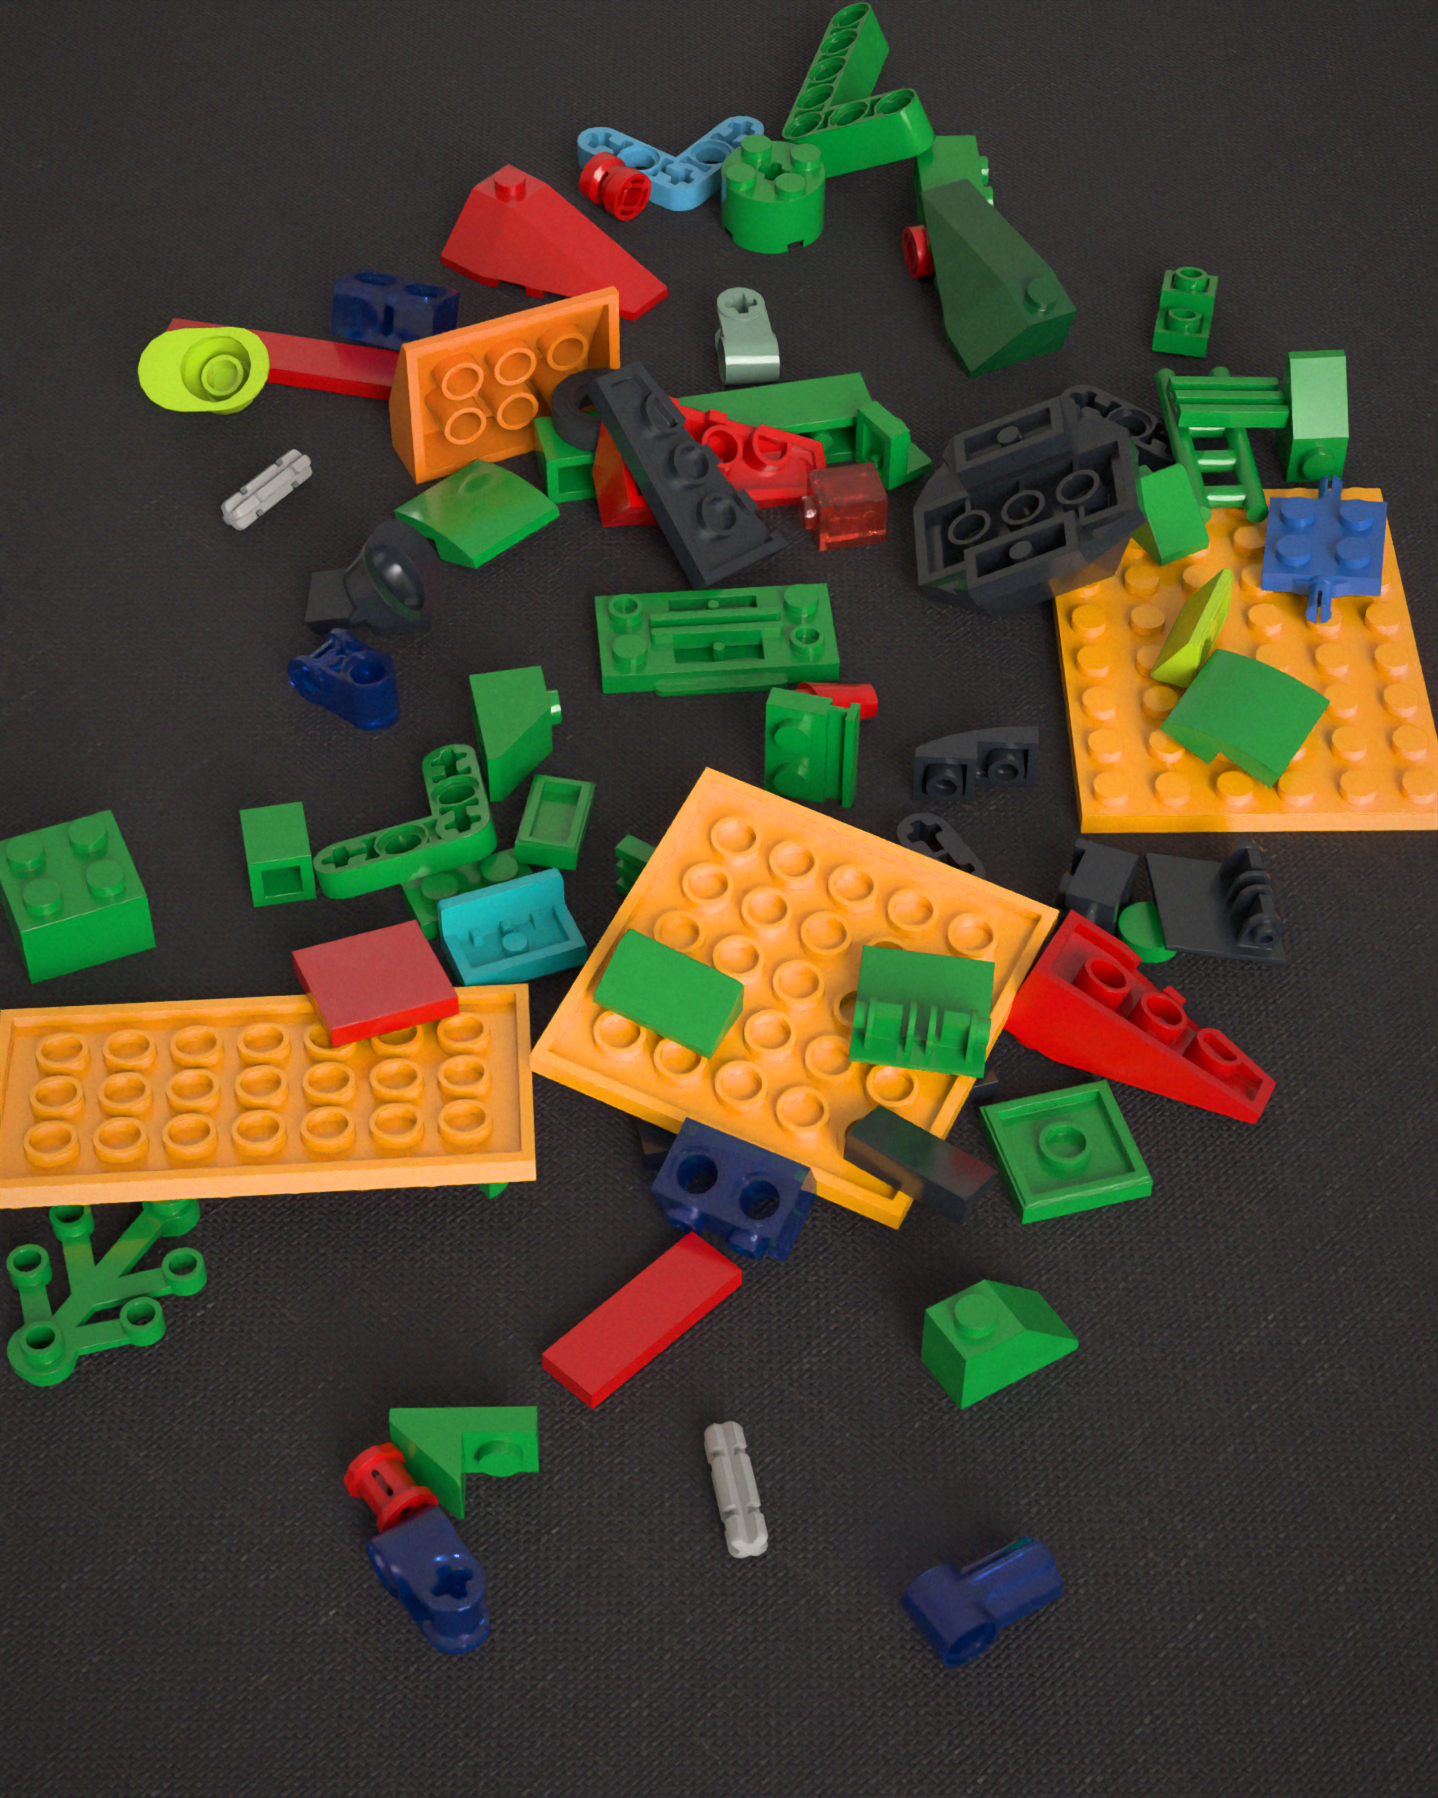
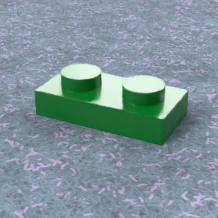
[400,848,533,941]

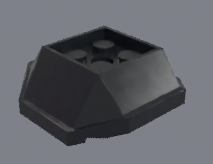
[913,396,1147,619]

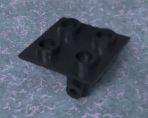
[1144,838,1287,965]

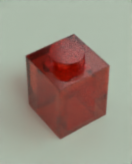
[798,462,888,551]

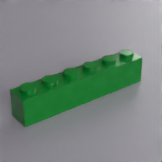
[534,372,872,504]

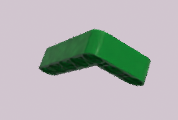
[782,2,936,178]

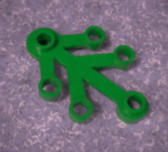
[6,1198,207,1387]

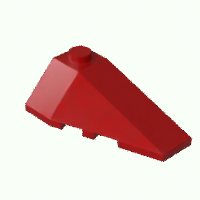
[441,164,668,321]
[592,396,832,527]
[1003,909,1276,1125]

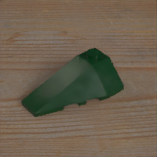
[919,178,1077,379]

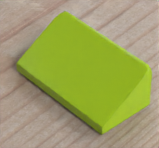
[1150,568,1234,688]

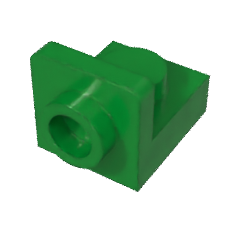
[855,400,932,491]

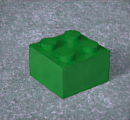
[0,809,156,984]

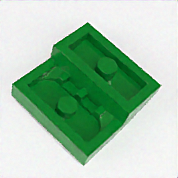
[394,459,560,569]
[1159,649,1331,789]

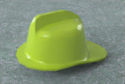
[137,327,270,415]

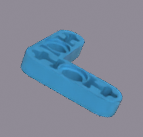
[577,116,764,211]

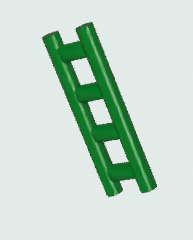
[1154,366,1269,524]

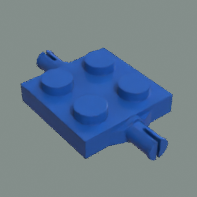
[1261,475,1387,623]

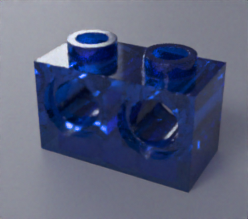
[330,267,460,351]
[651,1117,817,1262]

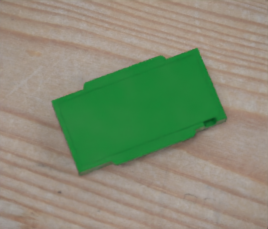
[594,583,840,697]

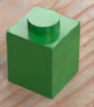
[239,801,317,908]

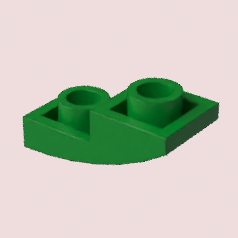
[1152,267,1218,358]

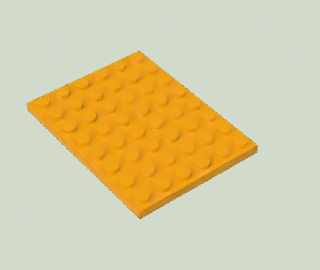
[1052,487,1438,833]

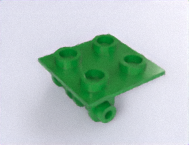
[848,945,995,1078]

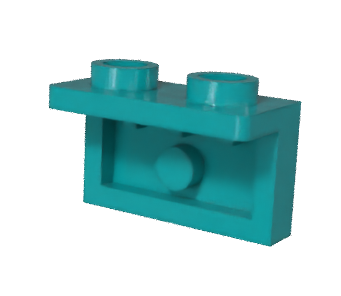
[437,868,588,987]

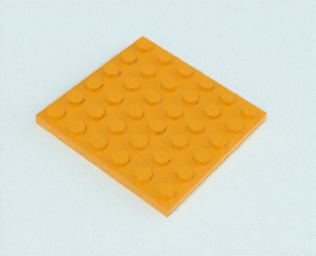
[529,767,1059,1230]

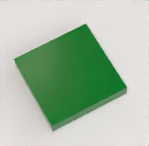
[978,1079,1153,1225]

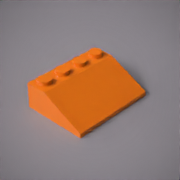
[389,286,620,485]

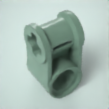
[714,287,780,386]

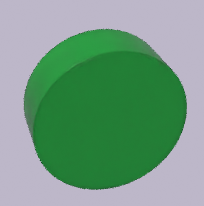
[1116,902,1177,964]

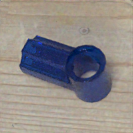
[901,1535,1064,1668]

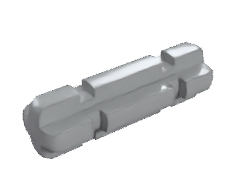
[221,449,312,530]
[704,1421,768,1559]

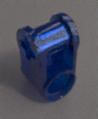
[287,628,401,731]
[366,1504,491,1654]

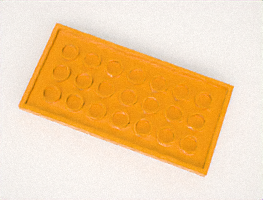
[0,984,536,1209]

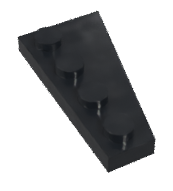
[585,360,790,591]

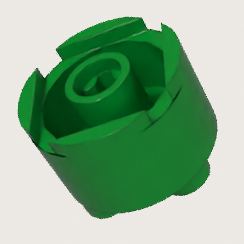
[721,134,825,254]

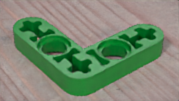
[313,744,498,899]

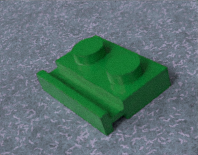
[764,687,860,809]

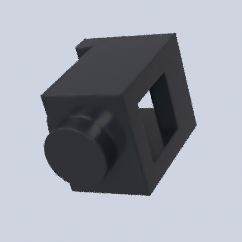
[1055,838,1139,937]

